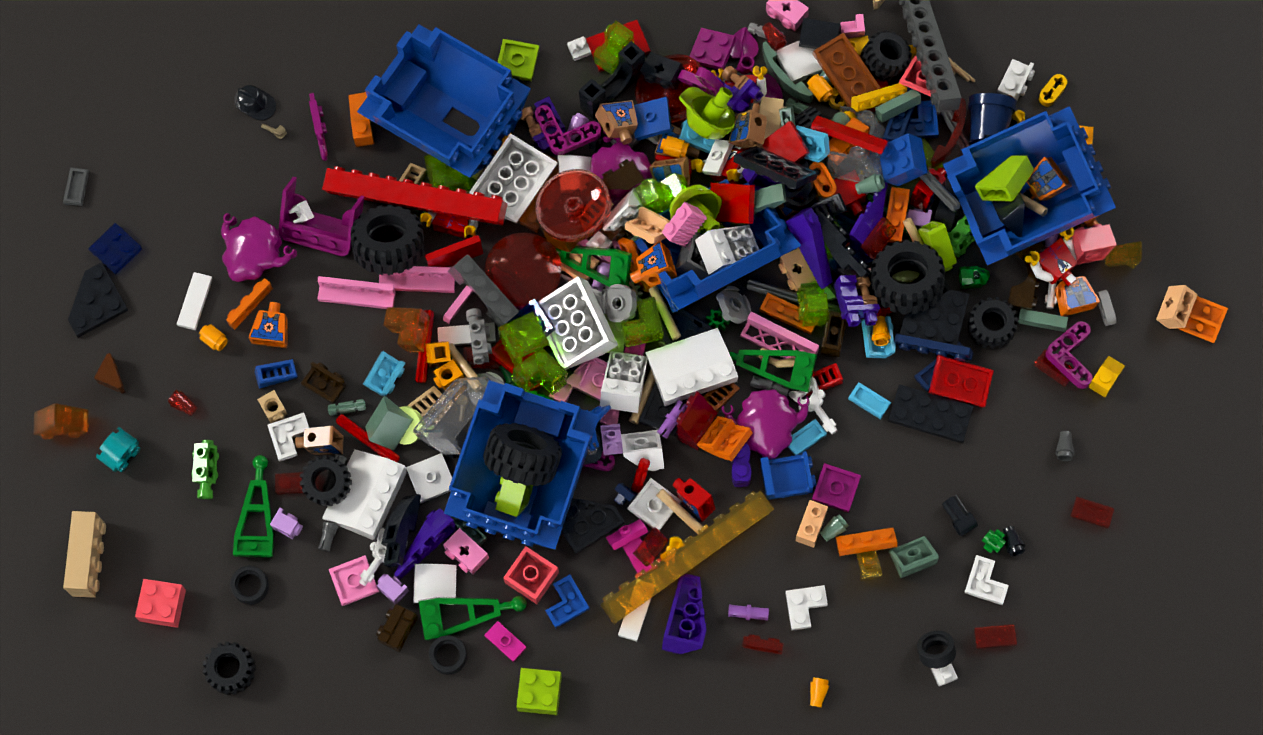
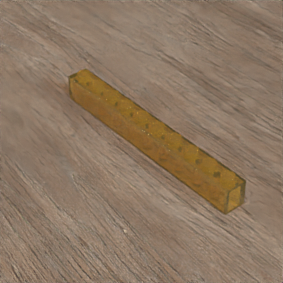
[601,490,774,624]

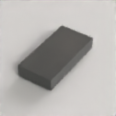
[63,167,90,206]

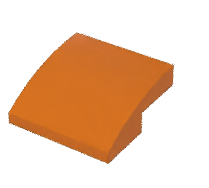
[1178,296,1228,343]
[697,416,753,461]

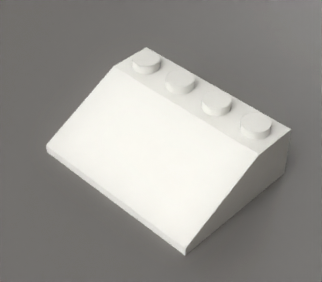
[469,133,558,223]
[532,276,618,371]
[645,328,738,406]
[322,449,407,541]

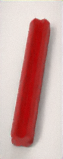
[415,310,434,383]
[336,414,400,463]

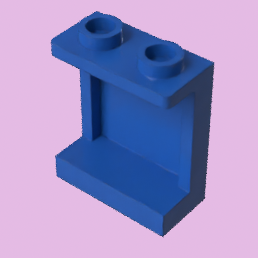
[760,451,816,500]

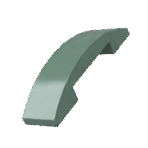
[762,41,813,103]
[730,183,786,227]

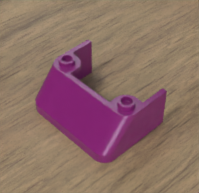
[278,177,364,256]

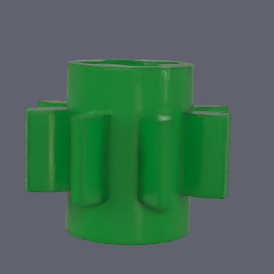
[706,308,730,331]
[982,529,1007,553]

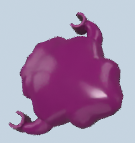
[589,131,654,212]
[221,213,297,282]
[722,389,810,459]

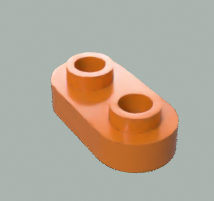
[809,162,836,198]

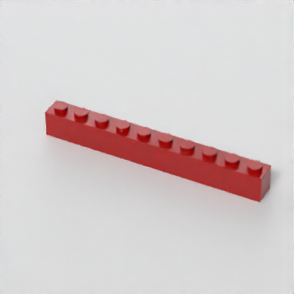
[322,166,508,226]

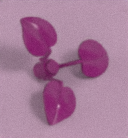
[706,27,783,103]

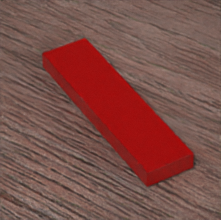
[810,115,888,154]

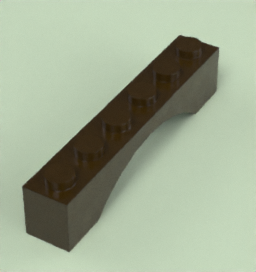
[536,159,645,233]

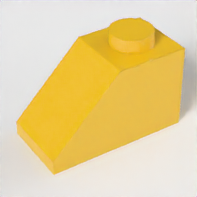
[1089,356,1125,397]

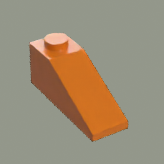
[349,92,374,147]

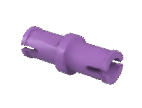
[657,400,687,439]
[728,604,769,621]

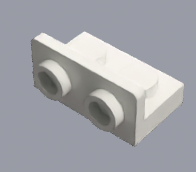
[997,59,1035,101]

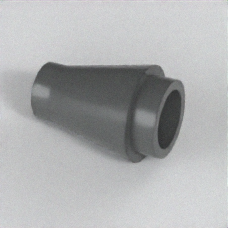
[1055,431,1075,461]

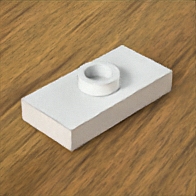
[702,139,734,176]

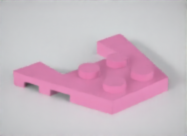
[549,357,620,425]

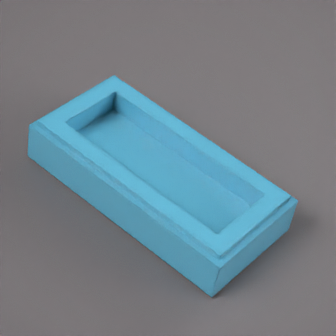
[848,382,891,420]
[788,419,827,456]

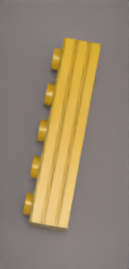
[851,83,907,112]

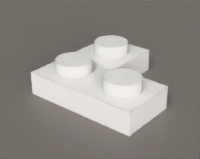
[268,413,309,462]
[965,555,1009,605]
[785,585,828,631]

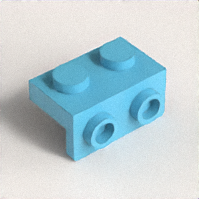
[679,119,715,153]
[796,125,830,162]
[861,316,896,358]
[363,351,405,396]

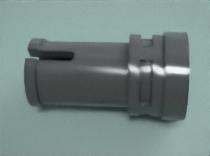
[318,522,339,552]

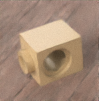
[257,390,288,423]

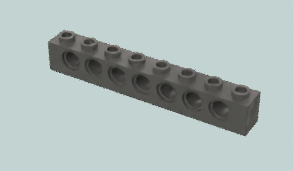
[898,0,962,112]

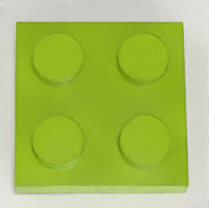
[498,39,539,82]

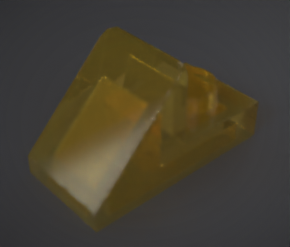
[1105,241,1142,269]
[856,550,882,581]

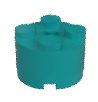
[96,427,141,473]

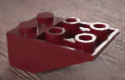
[676,391,717,451]

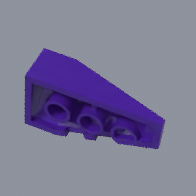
[849,182,888,257]
[786,207,833,289]
[394,508,457,580]
[662,573,707,654]

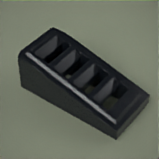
[808,193,847,220]

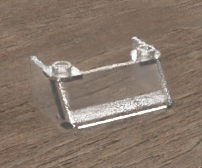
[827,106,886,182]
[413,376,490,455]

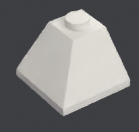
[621,430,664,471]

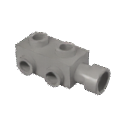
[466,308,492,364]

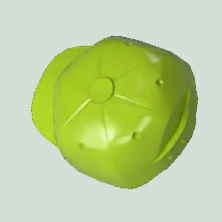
[679,87,736,140]
[669,185,722,233]

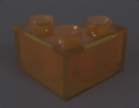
[383,307,430,352]
[34,403,88,439]

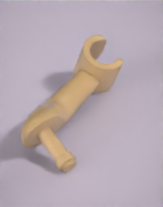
[757,348,796,368]

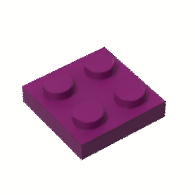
[688,28,736,70]
[812,463,861,513]

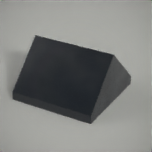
[799,18,841,49]
[992,192,1025,237]

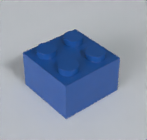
[879,133,928,187]

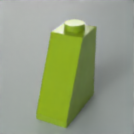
[975,156,1034,201]
[917,221,957,272]

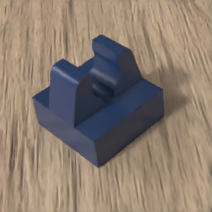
[614,483,637,506]

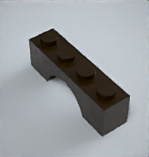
[1008,241,1045,311]

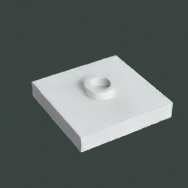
[406,453,452,504]
[627,478,682,532]

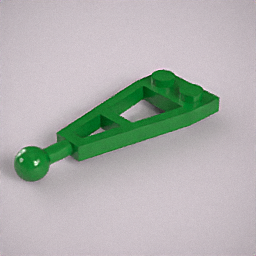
[539,241,632,287]
[729,350,817,393]
[233,455,274,557]
[418,596,527,640]

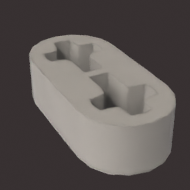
[1096,290,1116,326]

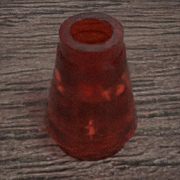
[762,23,787,50]
[168,390,197,416]

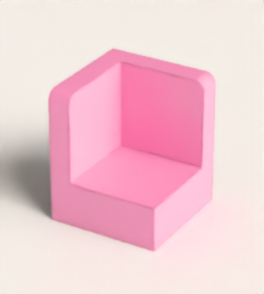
[840,14,865,39]

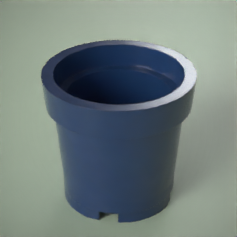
[968,93,1017,144]

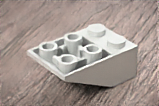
[603,188,655,231]
[695,225,760,275]
[600,351,648,413]

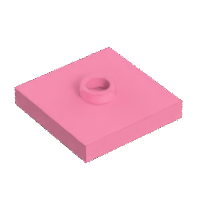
[329,555,379,606]

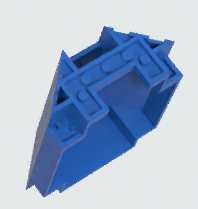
[357,24,531,178]
[943,106,1116,265]
[634,179,801,313]
[443,380,600,550]

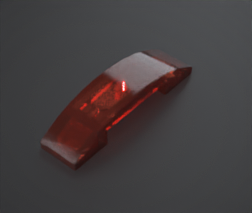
[929,98,966,169]

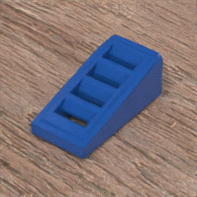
[255,359,298,388]

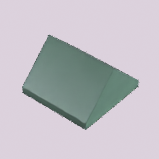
[365,396,414,450]
[889,536,939,578]

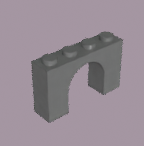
[448,254,519,328]

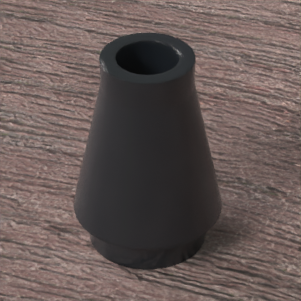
[1003,526,1026,557]

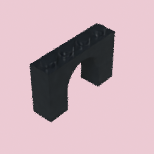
[579,41,645,120]

